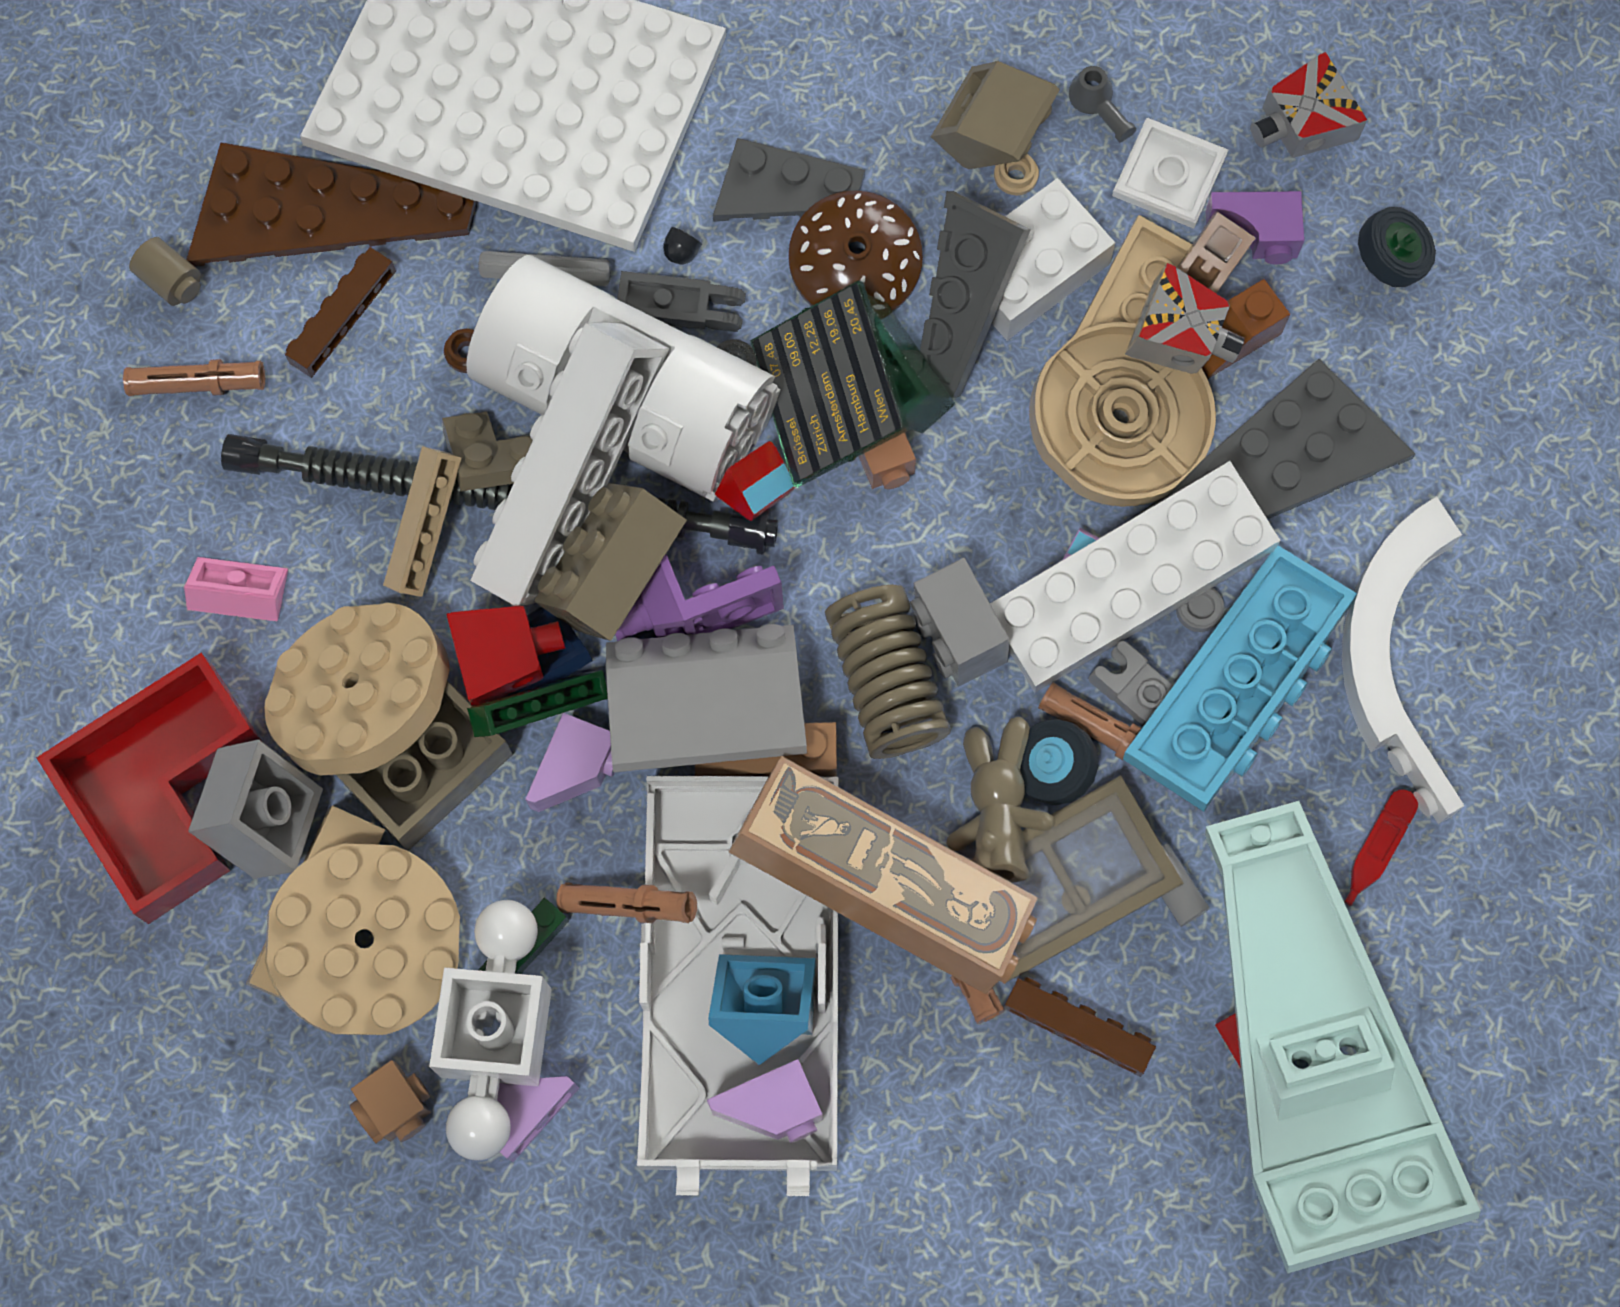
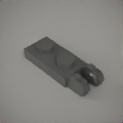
[617,271,746,332]

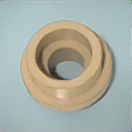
[994,154,1039,196]

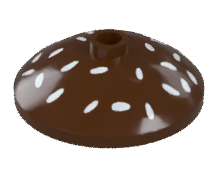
[788,190,923,320]

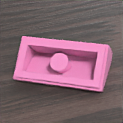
[184,557,288,621]

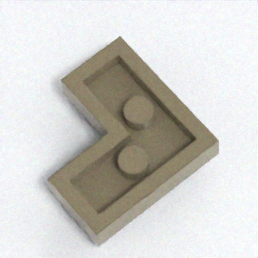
[442,412,533,491]

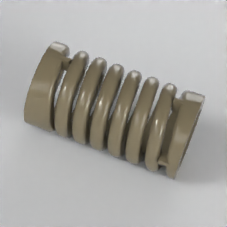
[825,584,951,759]

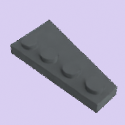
[915,191,1031,398]

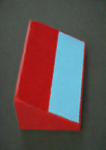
[714,441,797,521]

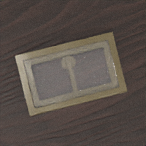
[971,775,1184,982]

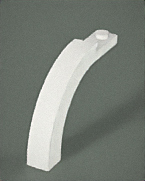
[1342,496,1464,824]

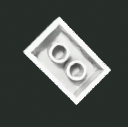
[992,178,1115,341]

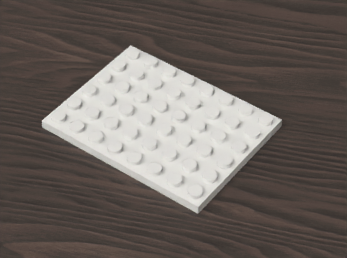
[300,0,726,252]

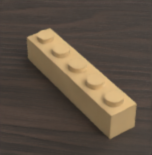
[383,446,461,597]

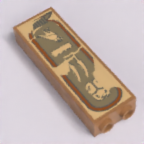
[728,756,1038,994]

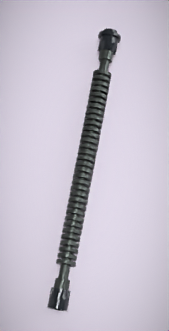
[221,434,778,555]

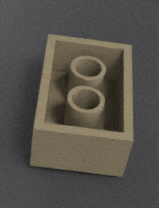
[534,483,687,641]
[336,681,513,851]

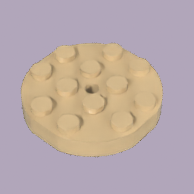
[1029,322,1216,507]
[264,603,450,775]
[265,843,460,1035]

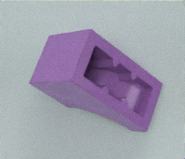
[1205,191,1304,265]

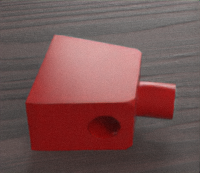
[446,606,565,707]

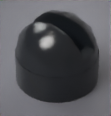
[663,227,702,265]

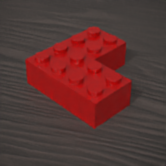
[36,652,262,924]

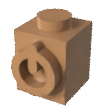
[349,1060,431,1144]

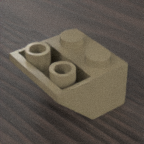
[931,61,1060,169]

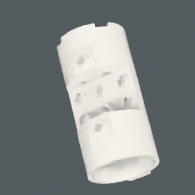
[466,255,781,502]

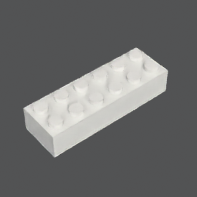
[470,323,669,606]
[990,461,1281,693]

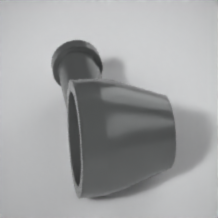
[1069,66,1137,143]

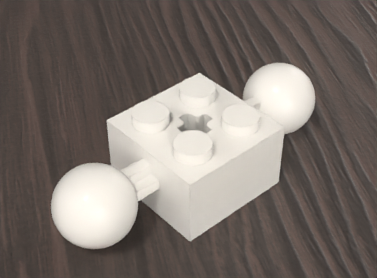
[429,900,552,1161]

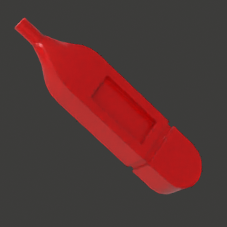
[1344,789,1418,906]

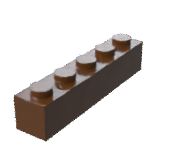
[285,247,396,378]
[1004,977,1156,1077]

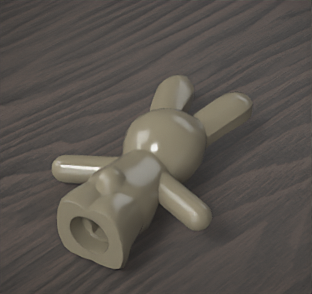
[946,717,1055,883]

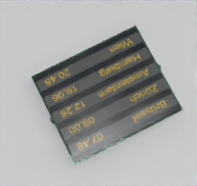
[750,280,910,487]

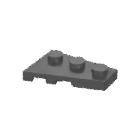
[713,138,865,222]

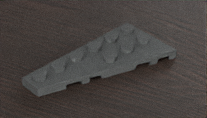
[1139,359,1416,519]

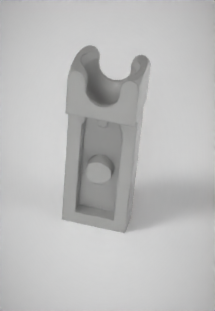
[1088,641,1173,726]

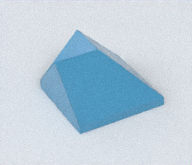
[708,954,816,1065]

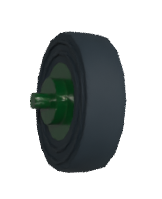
[1358,207,1436,287]

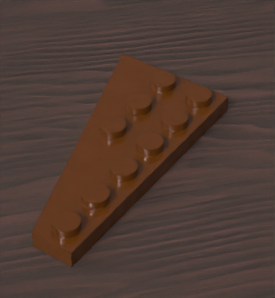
[186,142,478,267]

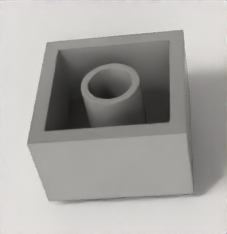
[910,558,1009,687]
[188,740,323,879]

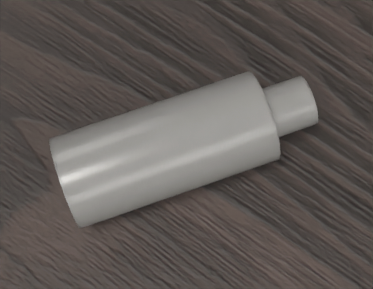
[1139,843,1210,927]

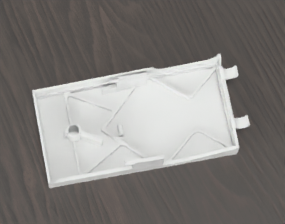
[637,776,838,1196]

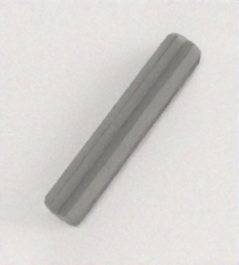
[478,251,611,286]

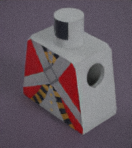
[1250,52,1367,158]
[1125,263,1244,374]

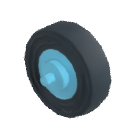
[1020,719,1099,805]

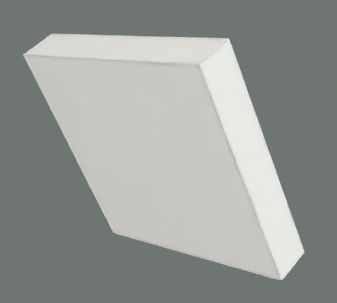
[1112,118,1228,229]

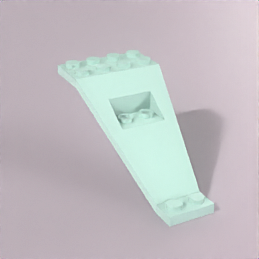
[1205,801,1481,1274]

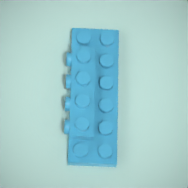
[1123,546,1357,812]

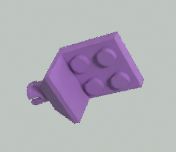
[615,554,784,641]

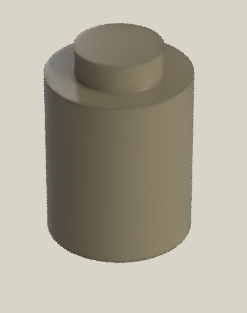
[129,237,201,306]

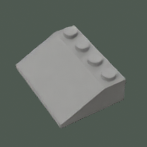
[606,624,807,772]

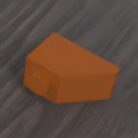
[1202,279,1290,379]

